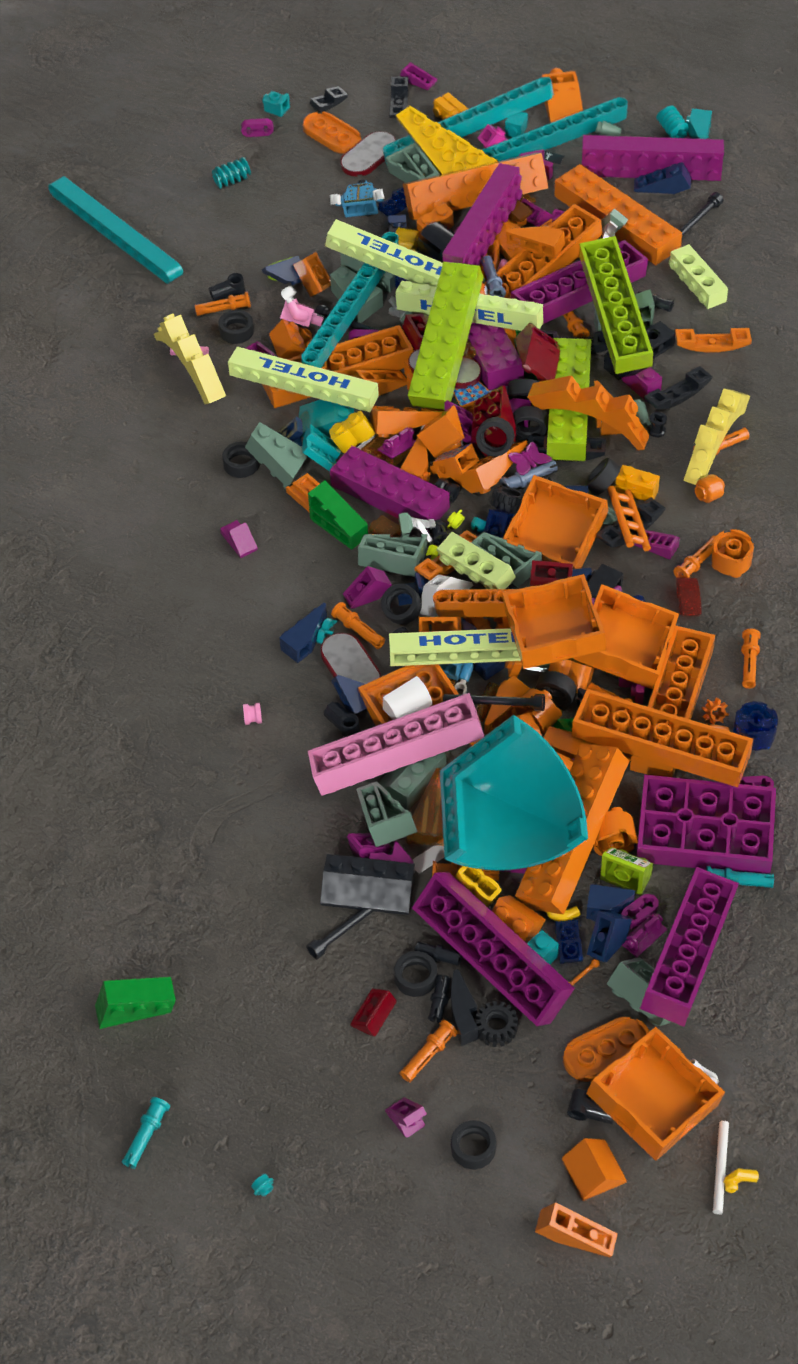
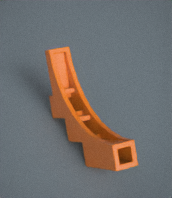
[528,375,649,451]

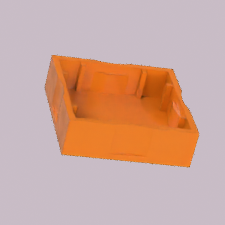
[503,475,608,569]
[503,574,607,669]
[573,584,679,689]
[586,1027,725,1161]

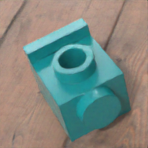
[262,91,290,117]

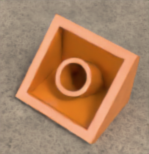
[293,252,331,297]
[417,405,465,458]
[562,1138,627,1201]

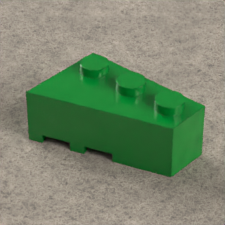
[308,480,368,550]
[95,977,176,1029]

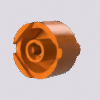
[711,529,754,578]
[511,688,562,736]
[593,807,638,856]

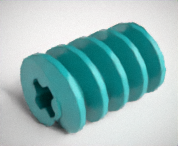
[656,106,689,138]
[212,157,251,189]

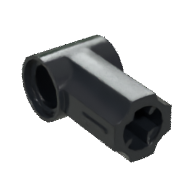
[208,273,246,301]
[323,702,361,738]
[567,1089,614,1124]

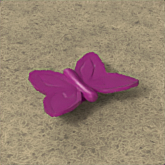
[508,442,552,475]

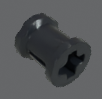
[649,412,667,438]
[428,520,449,546]

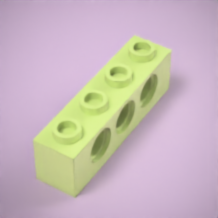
[669,244,728,309]
[437,532,516,589]

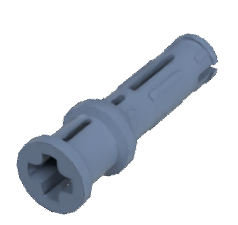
[481,256,506,298]
[500,460,558,489]

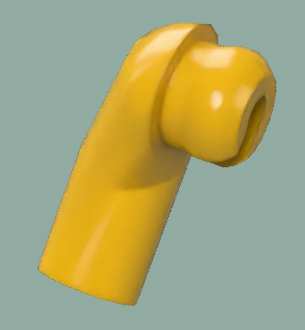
[546,906,580,924]
[723,1168,759,1193]

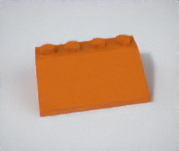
[358,664,459,726]

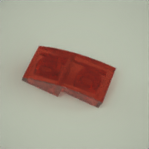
[676,577,702,616]

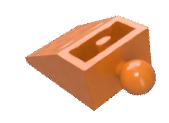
[542,68,583,123]

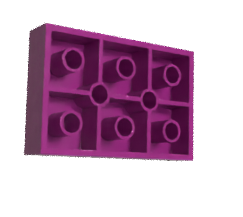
[637,775,776,874]

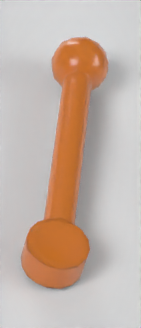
[569,959,600,986]

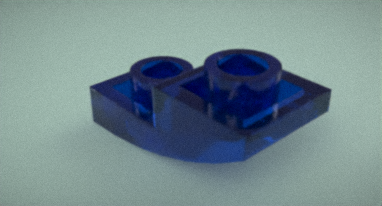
[378,187,407,217]
[555,920,583,964]

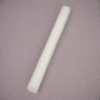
[713,1121,729,1214]

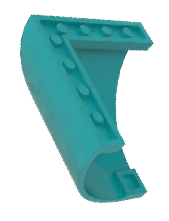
[440,715,588,870]

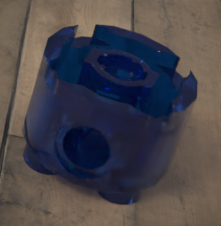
[733,701,778,751]

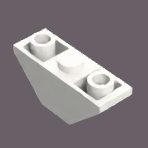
[418,575,473,617]

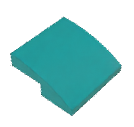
[302,424,341,472]

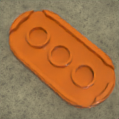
[303,112,361,153]
[563,1016,650,1082]

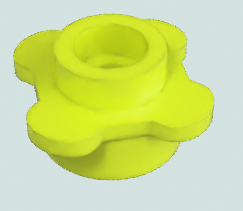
[447,509,465,530]

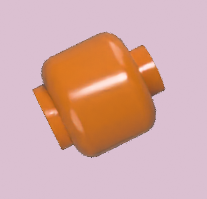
[695,474,725,503]

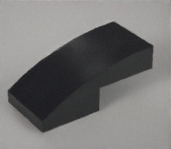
[310,86,348,113]

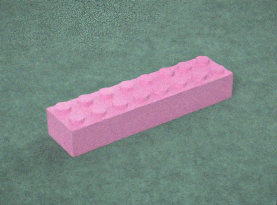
[308,693,484,796]

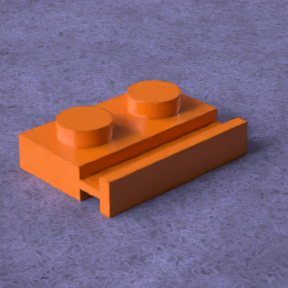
[286,473,320,512]

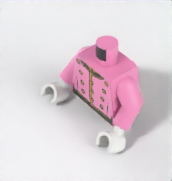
[280,286,324,327]

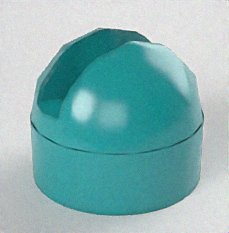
[471,517,488,533]

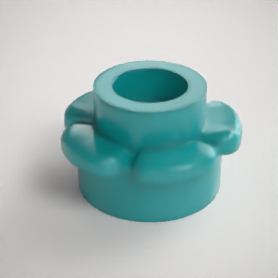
[251,1174,274,1197]

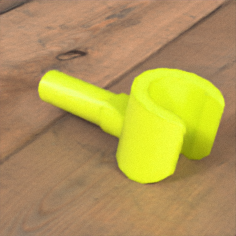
[426,545,439,560]

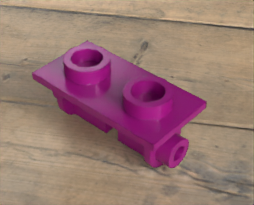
[378,427,416,459]
[622,914,667,958]

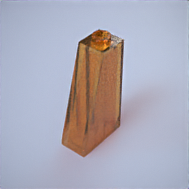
[407,768,444,846]

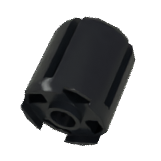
[417,222,455,263]

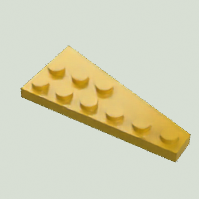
[396,106,497,175]

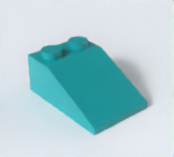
[299,399,357,437]

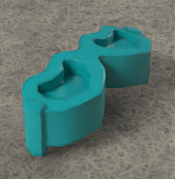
[316,618,338,644]

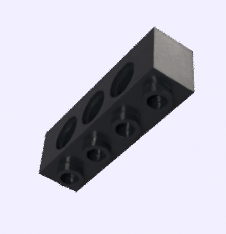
[604,321,675,380]

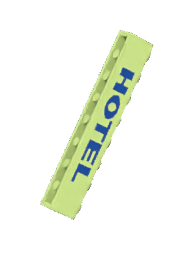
[325,219,443,286]
[395,281,543,331]
[228,347,379,412]
[389,628,521,666]

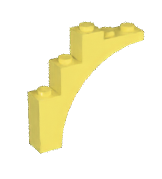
[154,314,226,404]
[683,388,750,485]

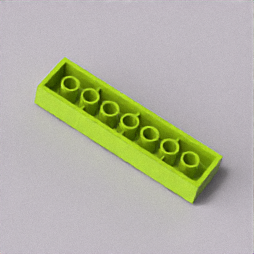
[579,236,653,374]
[408,262,484,410]
[547,338,591,461]

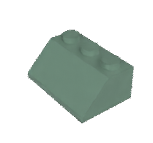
[378,753,446,811]
[607,957,671,1026]

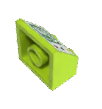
[600,847,653,895]

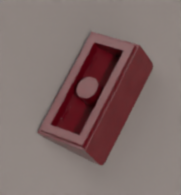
[350,988,396,1036]

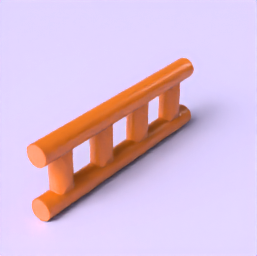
[607,486,651,551]

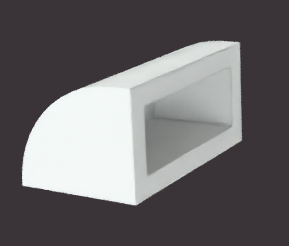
[383,676,432,720]

